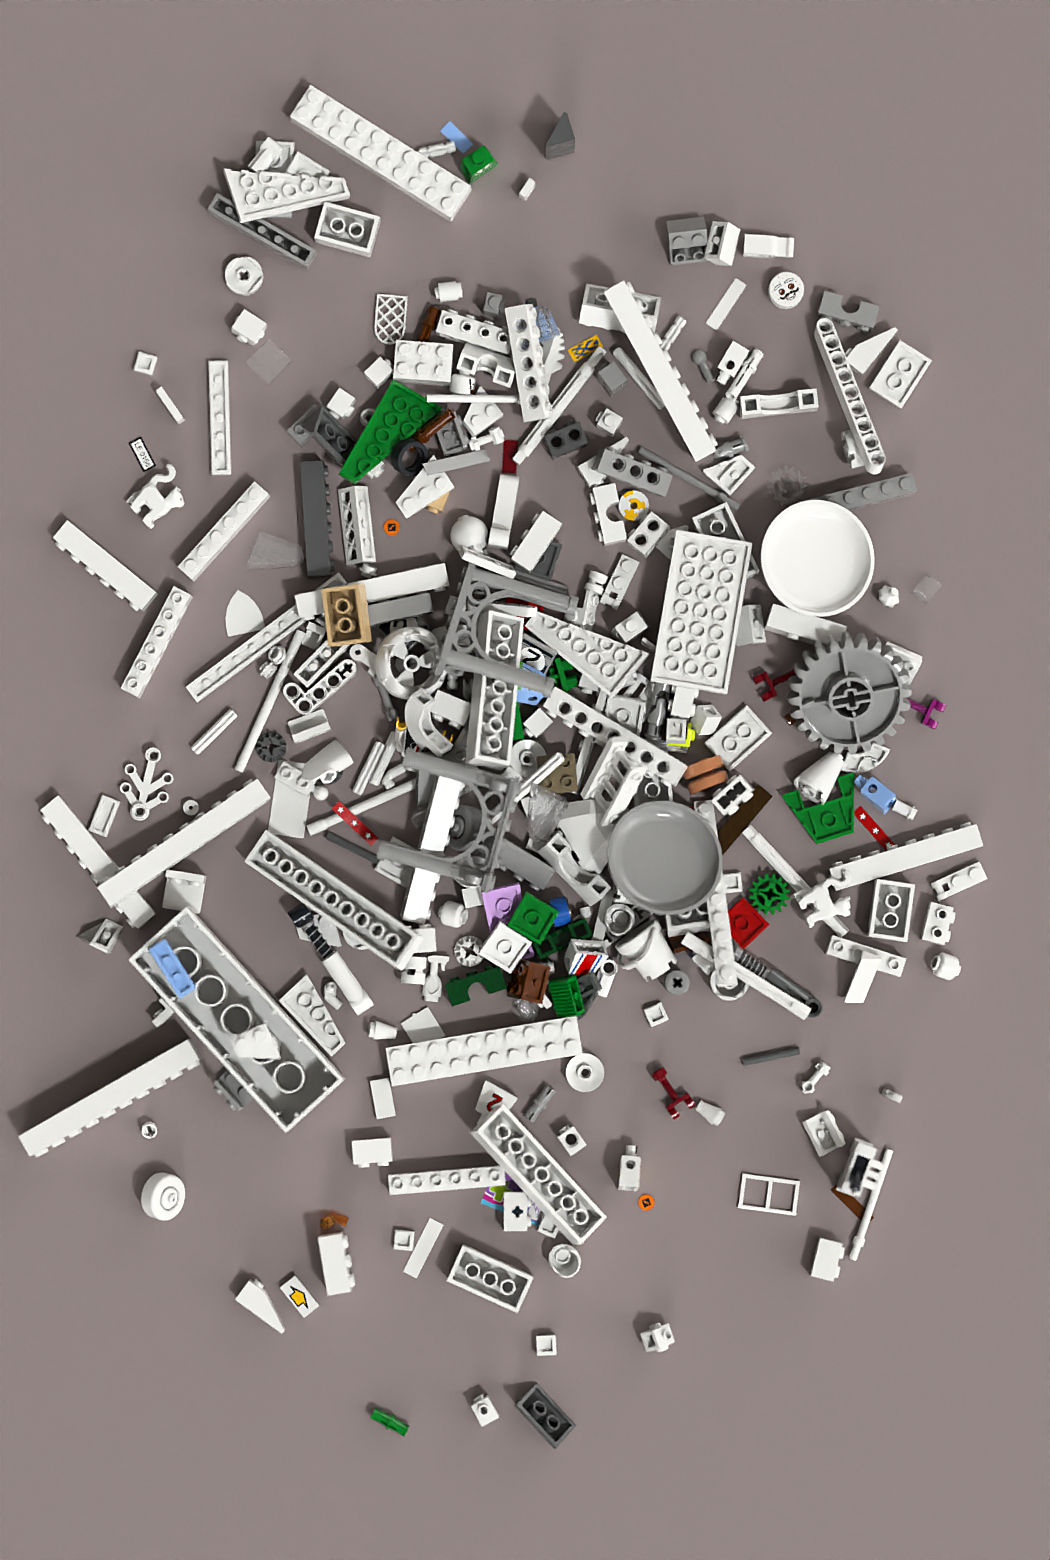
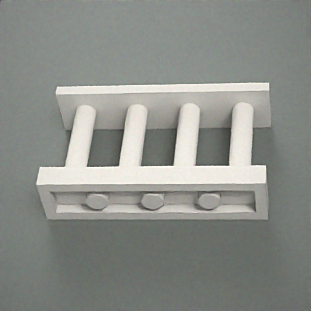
[580,737,647,826]

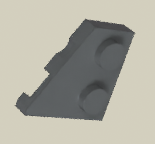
[577,971,602,1020]

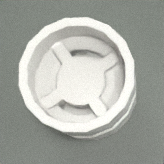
[400,957,427,984]

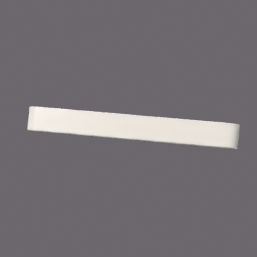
[814,318,886,474]

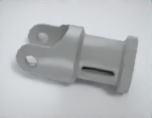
[714,435,749,459]

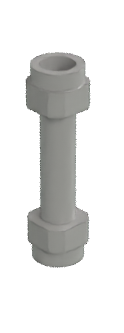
[373,677,399,721]

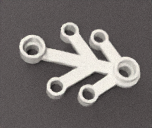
[120,747,174,821]

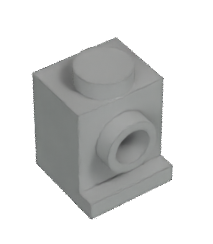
[483,292,506,319]

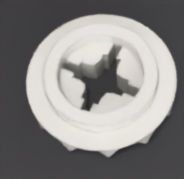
[454,936,484,967]

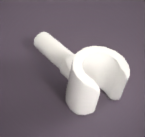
[567,907,591,925]

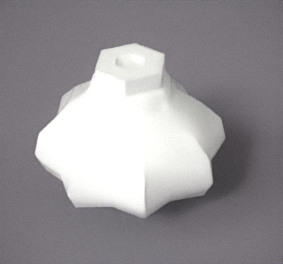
[878,585,899,608]

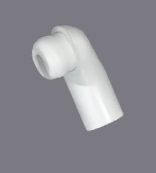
[324,981,343,1010]

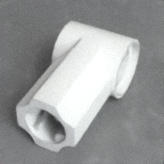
[248,137,285,173]
[596,958,618,997]

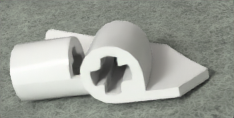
[301,740,353,784]

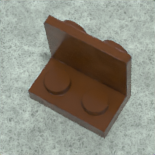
[507,960,551,1004]

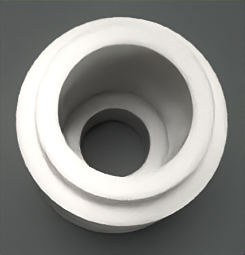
[435,281,463,302]
[713,396,739,425]

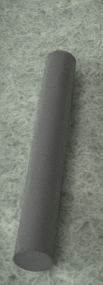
[326,832,379,864]
[742,1047,800,1066]

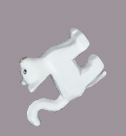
[126,464,185,529]
[793,871,851,928]

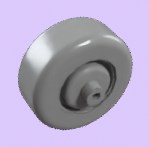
[448,805,482,851]

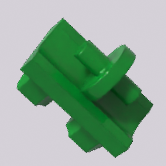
[548,657,578,693]

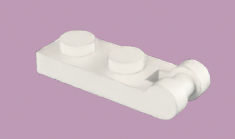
[600,554,640,610]
[931,862,987,901]

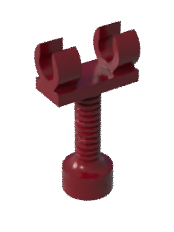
[753,662,800,702]
[651,1067,696,1120]

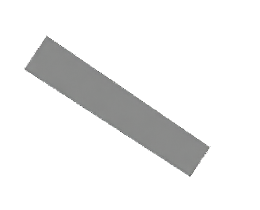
[423,449,490,476]

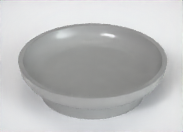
[607,801,723,915]

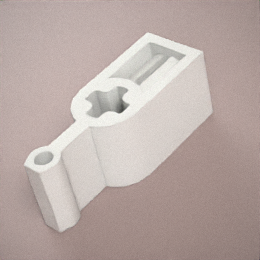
[743,234,794,258]

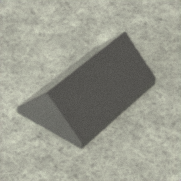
[545,112,575,160]
[301,406,357,467]
[515,1383,576,1449]

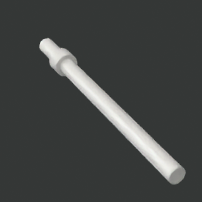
[426,393,539,405]
[849,1148,893,1261]

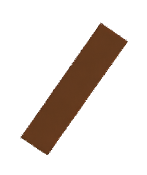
[831,1184,874,1221]

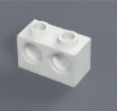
[627,511,670,558]

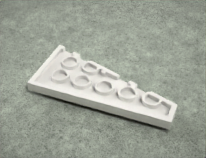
[224,169,350,223]

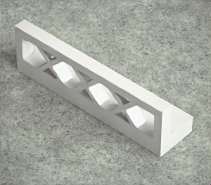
[338,486,376,565]

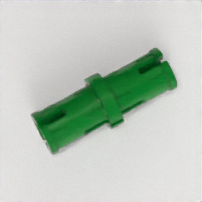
[370,1407,410,1437]

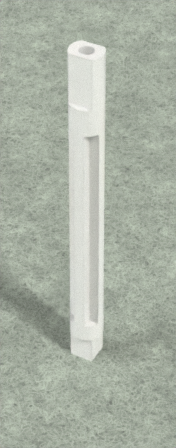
[512,346,606,465]
[742,825,849,938]
[681,932,811,1020]

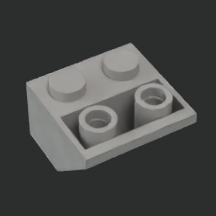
[666,217,708,265]

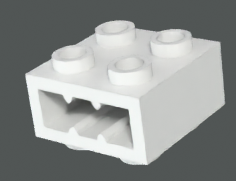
[667,685,699,721]
[711,775,755,815]

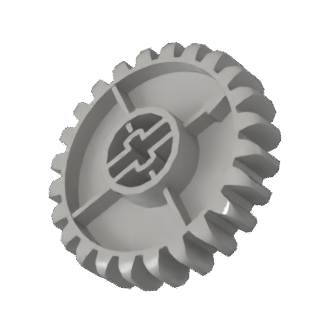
[787,632,912,754]

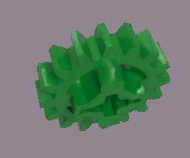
[749,874,790,915]

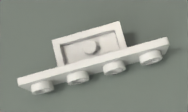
[564,590,599,632]

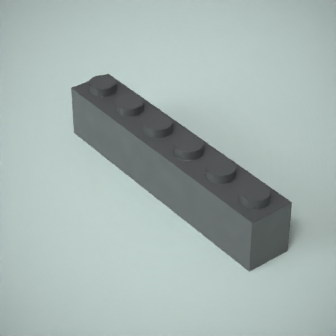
[300,461,335,578]

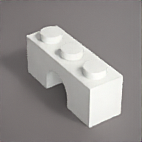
[456,342,516,388]
[590,483,627,546]

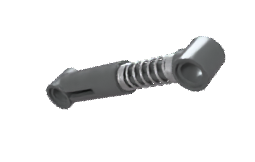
[732,938,823,1018]

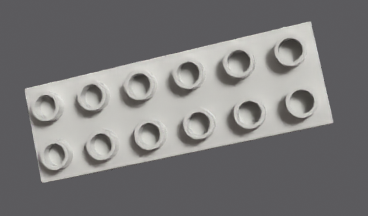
[129,907,346,1133]

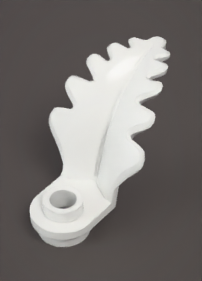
[531,327,565,387]

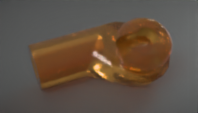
[320,1212,349,1230]

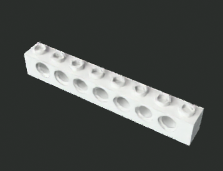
[543,687,687,787]

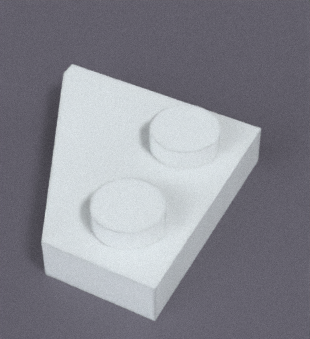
[462,387,504,438]
[703,455,756,497]

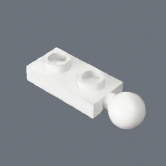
[274,761,328,801]

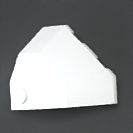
[554,799,629,874]

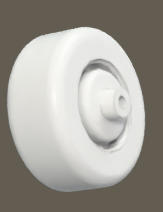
[141,1172,185,1221]

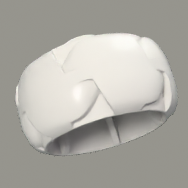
[375,627,447,700]

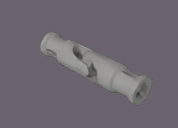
[644,682,672,741]

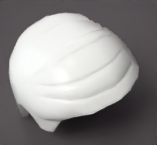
[604,904,636,936]
[548,1244,581,1278]

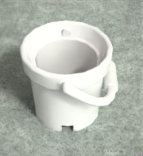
[615,919,678,982]

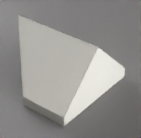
[76,919,123,953]

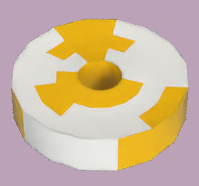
[618,490,649,522]

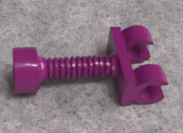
[906,697,947,730]

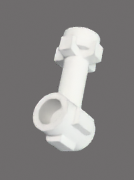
[469,426,505,451]
[801,1061,830,1094]

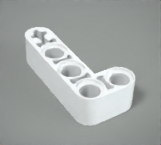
[488,474,519,550]
[283,659,357,716]

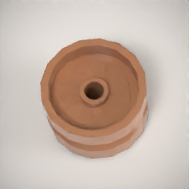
[683,755,729,795]

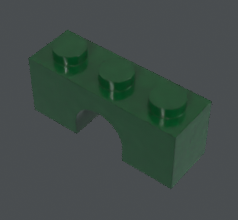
[532,918,593,959]
[445,964,507,1006]

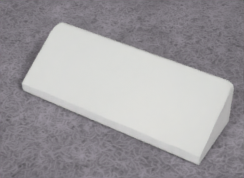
[844,951,882,1003]

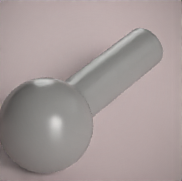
[692,350,714,384]

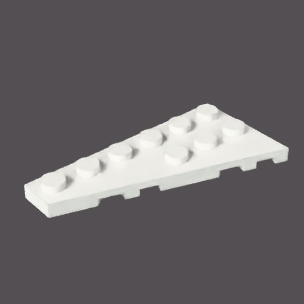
[525,611,649,698]

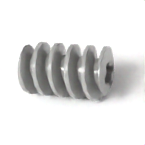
[664,971,690,995]

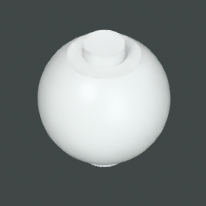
[450,515,489,554]

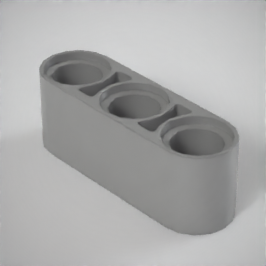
[415,751,438,805]

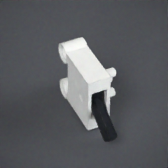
[836,1138,884,1197]

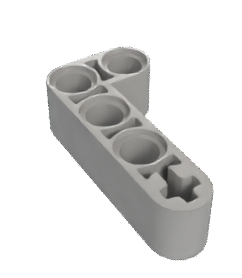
[368,593,434,628]

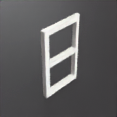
[737,1173,800,1216]

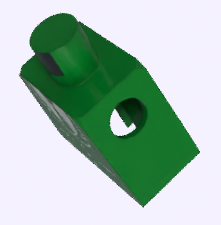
[458,145,499,184]

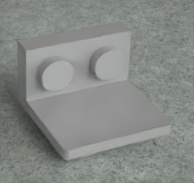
[213,1070,254,1111]

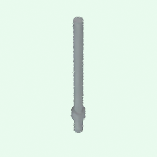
[638,447,740,511]

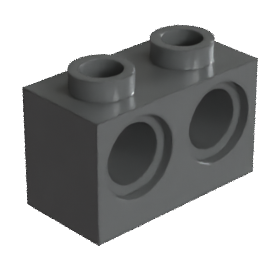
[544,421,588,460]

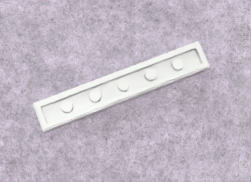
[209,360,231,475]

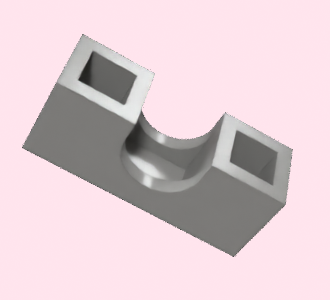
[817,291,880,333]

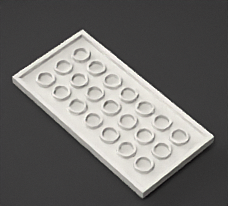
[651,530,752,695]

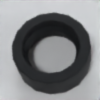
[390,438,429,477]

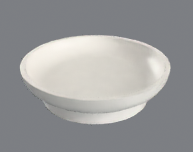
[761,500,875,617]

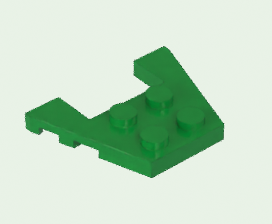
[782,772,854,845]

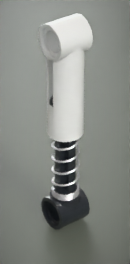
[288,902,374,1016]

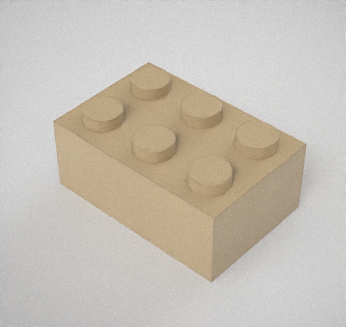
[321,584,372,647]

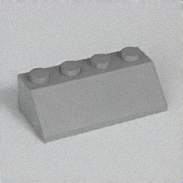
[478,836,555,891]

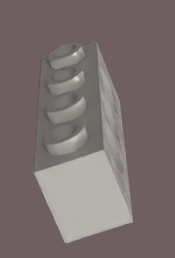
[591,446,673,497]

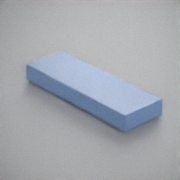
[148,939,196,999]

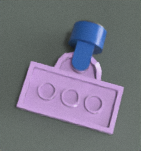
[481,882,572,959]

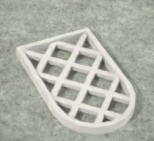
[374,294,408,345]

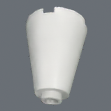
[794,752,844,805]

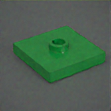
[507,892,560,945]

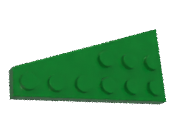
[338,380,443,484]

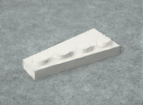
[279,974,346,1057]

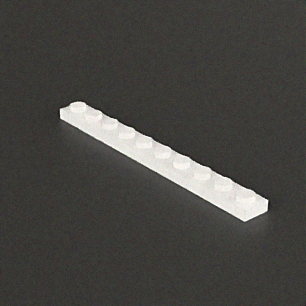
[186,572,347,703]
[694,800,738,987]

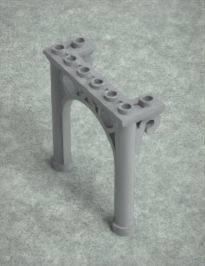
[433,562,579,698]
[376,747,522,894]

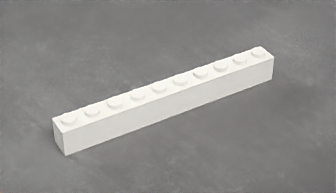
[97,779,270,908]

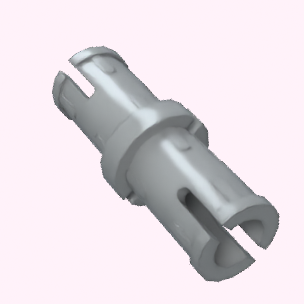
[524,1085,556,1123]

